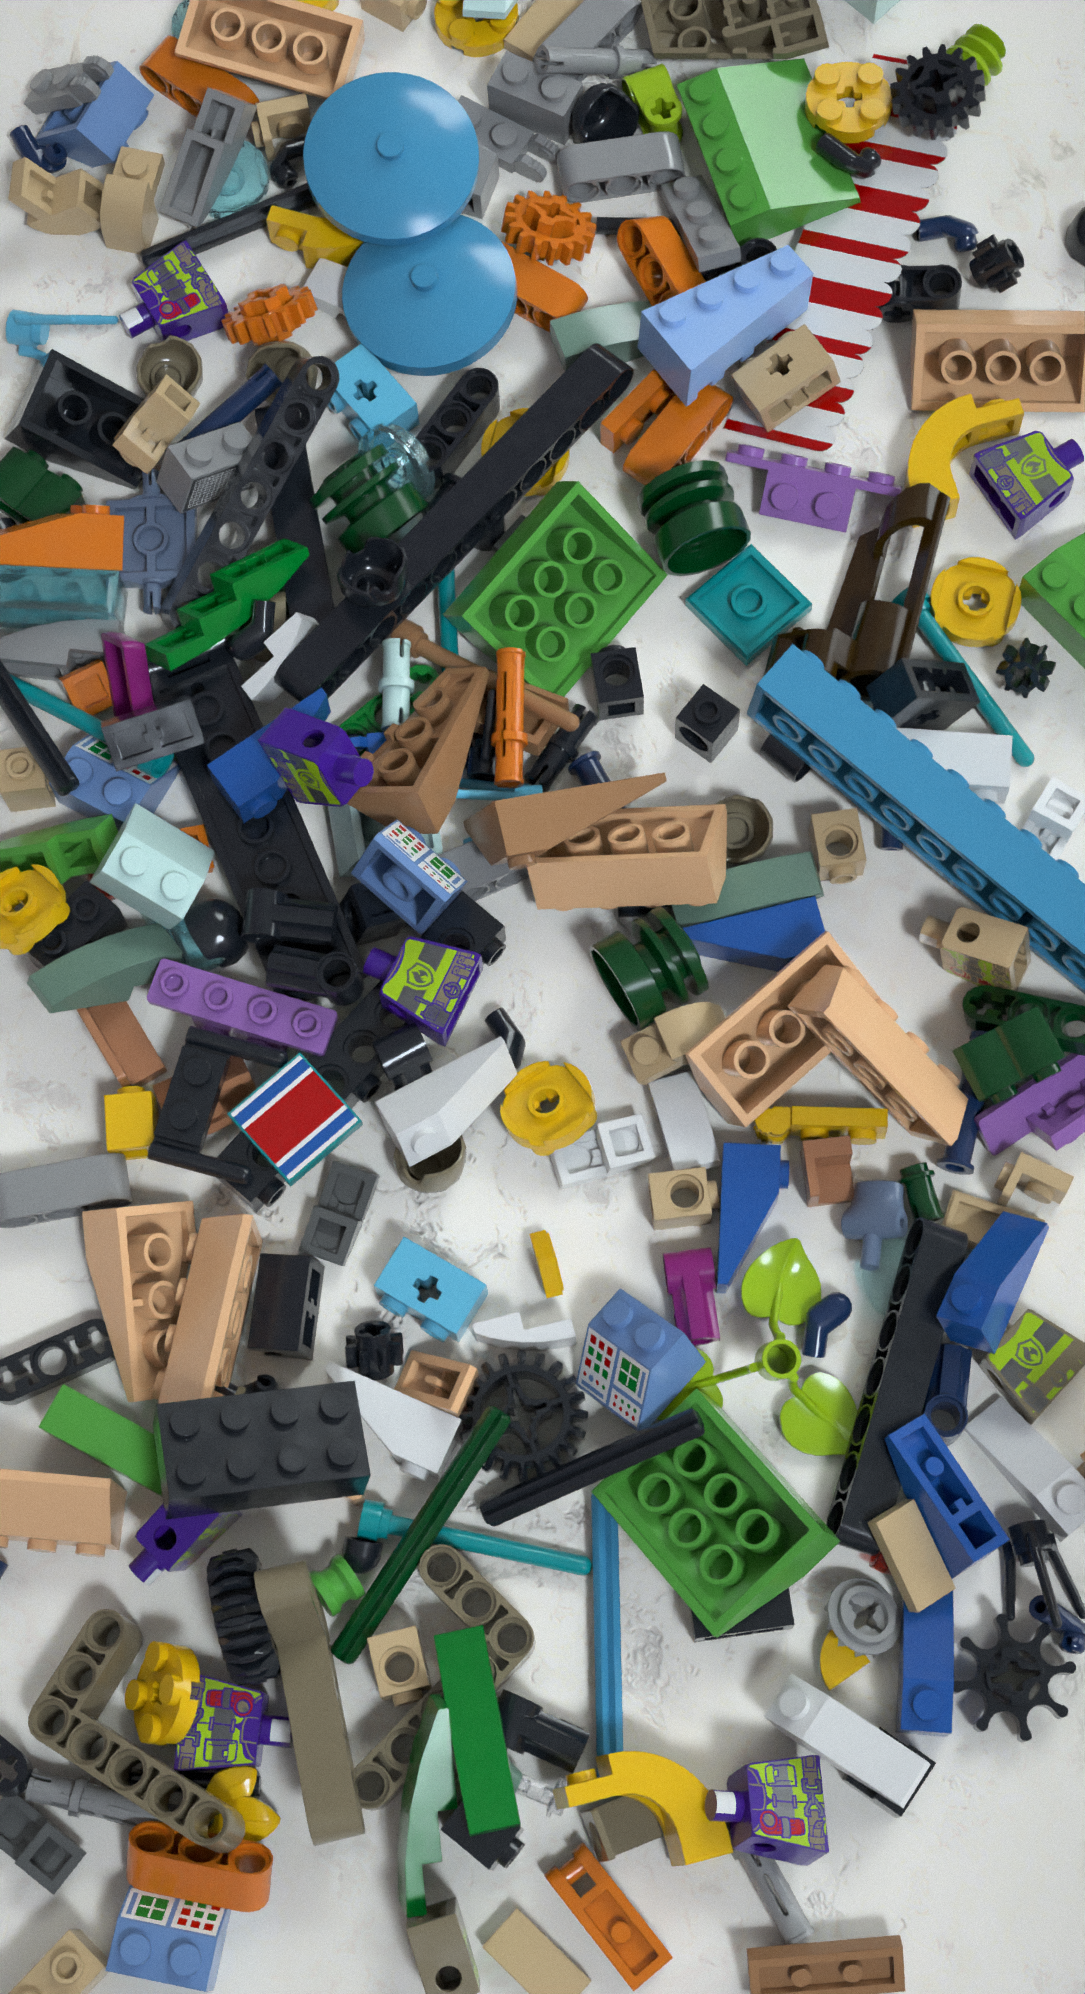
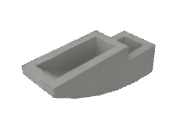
[159,87,257,228]
[0,619,125,681]

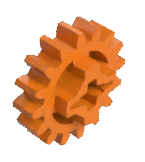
[501,190,597,266]
[221,284,318,346]

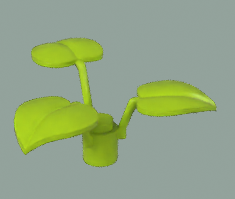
[657,1238,858,1456]

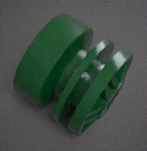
[308,443,429,553]
[637,460,751,576]
[589,906,709,1031]

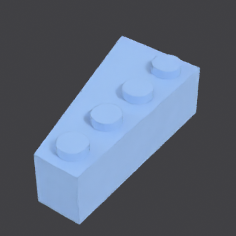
[638,245,814,407]

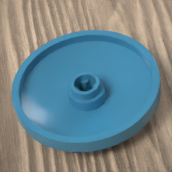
[303,72,479,246]
[342,215,517,376]

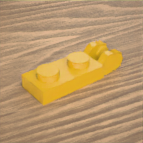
[753,1106,888,1145]

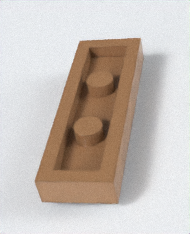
[746,1935,905,1994]

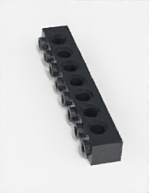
[216,891,506,1213]

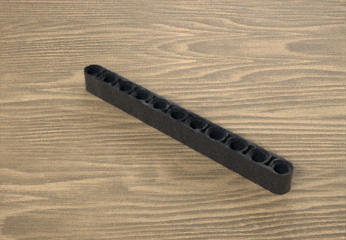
[274,343,634,702]

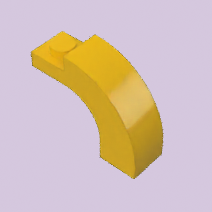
[266,205,364,269]
[904,393,1024,528]
[552,1751,734,1866]

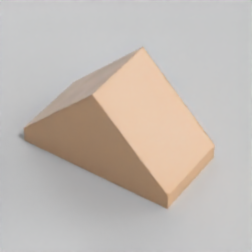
[394,1350,480,1418]

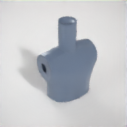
[841,1180,908,1271]

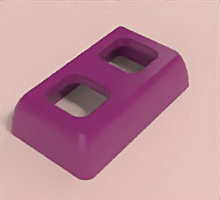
[101,632,154,717]

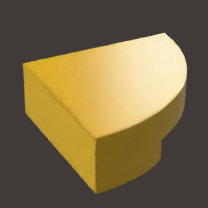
[529,1230,564,1299]
[820,1629,870,1691]

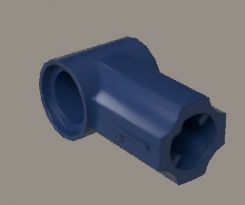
[921,1343,972,1446]

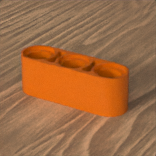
[139,35,260,118]
[617,216,706,306]
[500,240,588,333]
[623,384,733,486]
[126,1821,273,1912]

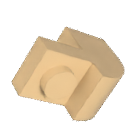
[100,146,165,254]
[8,157,104,235]
[112,374,200,474]
[620,1002,725,1085]

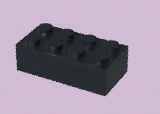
[153,1381,371,1520]

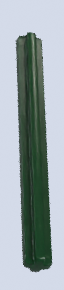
[331,1406,511,1665]

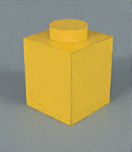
[104,1086,159,1160]

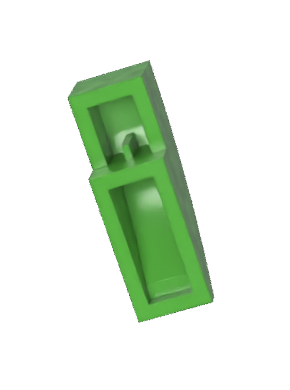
[0,814,118,884]
[38,1384,163,1497]

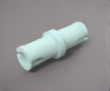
[378,638,414,732]

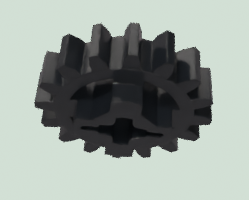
[890,44,986,140]

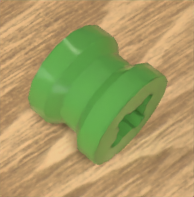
[310,1553,365,1617]

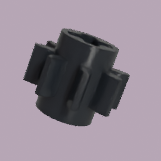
[969,234,1024,293]
[996,638,1056,698]
[345,1320,404,1381]

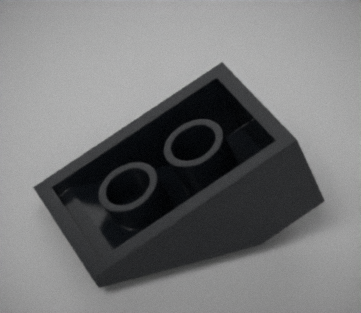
[4,349,144,490]

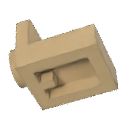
[251,93,311,161]
[994,1152,1074,1207]

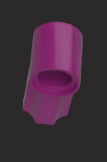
[663,1247,720,1346]

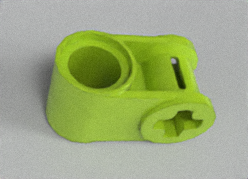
[621,64,683,143]

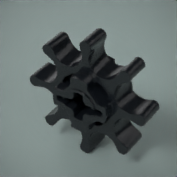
[953,1614,1076,1742]

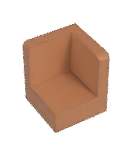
[800,1135,854,1207]

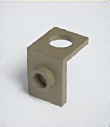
[581,1796,662,1862]

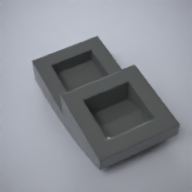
[298,1160,380,1266]
[0,1794,87,1895]

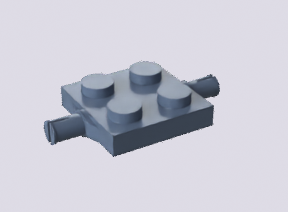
[106,469,198,615]

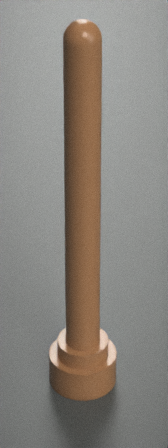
[389,619,580,732]

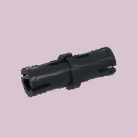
[524,704,599,793]

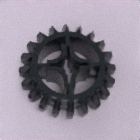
[459,1350,588,1483]
[206,1548,281,1686]

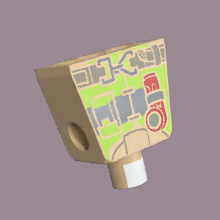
[919,907,1031,991]

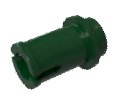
[897,1162,944,1222]

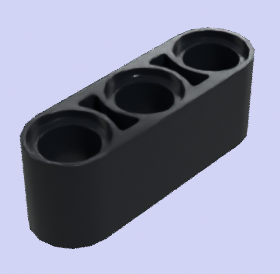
[409,368,500,490]

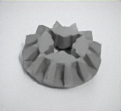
[824,1578,901,1658]

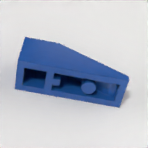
[207,687,331,823]
[683,896,825,972]
[716,1142,789,1294]
[936,1211,1049,1354]
[885,1413,1010,1579]
[895,1591,954,1737]

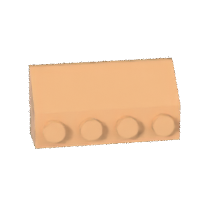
[174,0,365,100]
[911,309,1085,412]
[527,804,727,911]
[685,931,881,1128]
[787,965,968,1146]
[153,1214,263,1404]
[0,1469,127,1557]

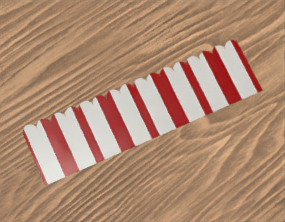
[724,54,957,451]

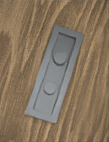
[660,175,741,272]

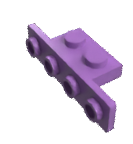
[725,444,903,533]
[147,959,338,1056]
[974,1053,1085,1155]

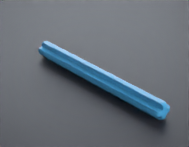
[591,1493,623,1778]

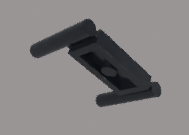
[148,1026,288,1184]

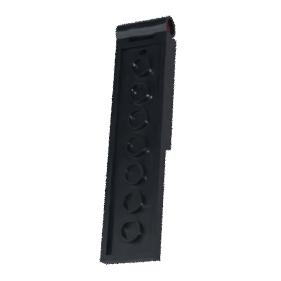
[146,638,369,1002]

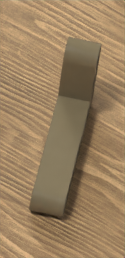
[354,1544,536,1811]
[254,1560,365,1846]
[28,1609,245,1853]

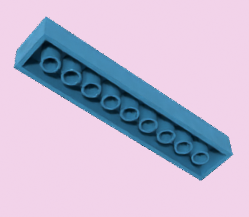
[746,644,1085,994]

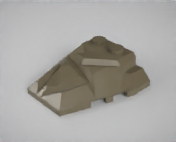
[641,0,829,59]

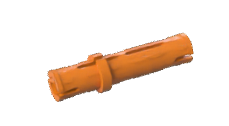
[491,647,528,789]

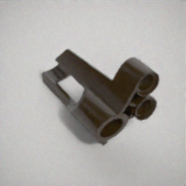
[763,483,951,701]

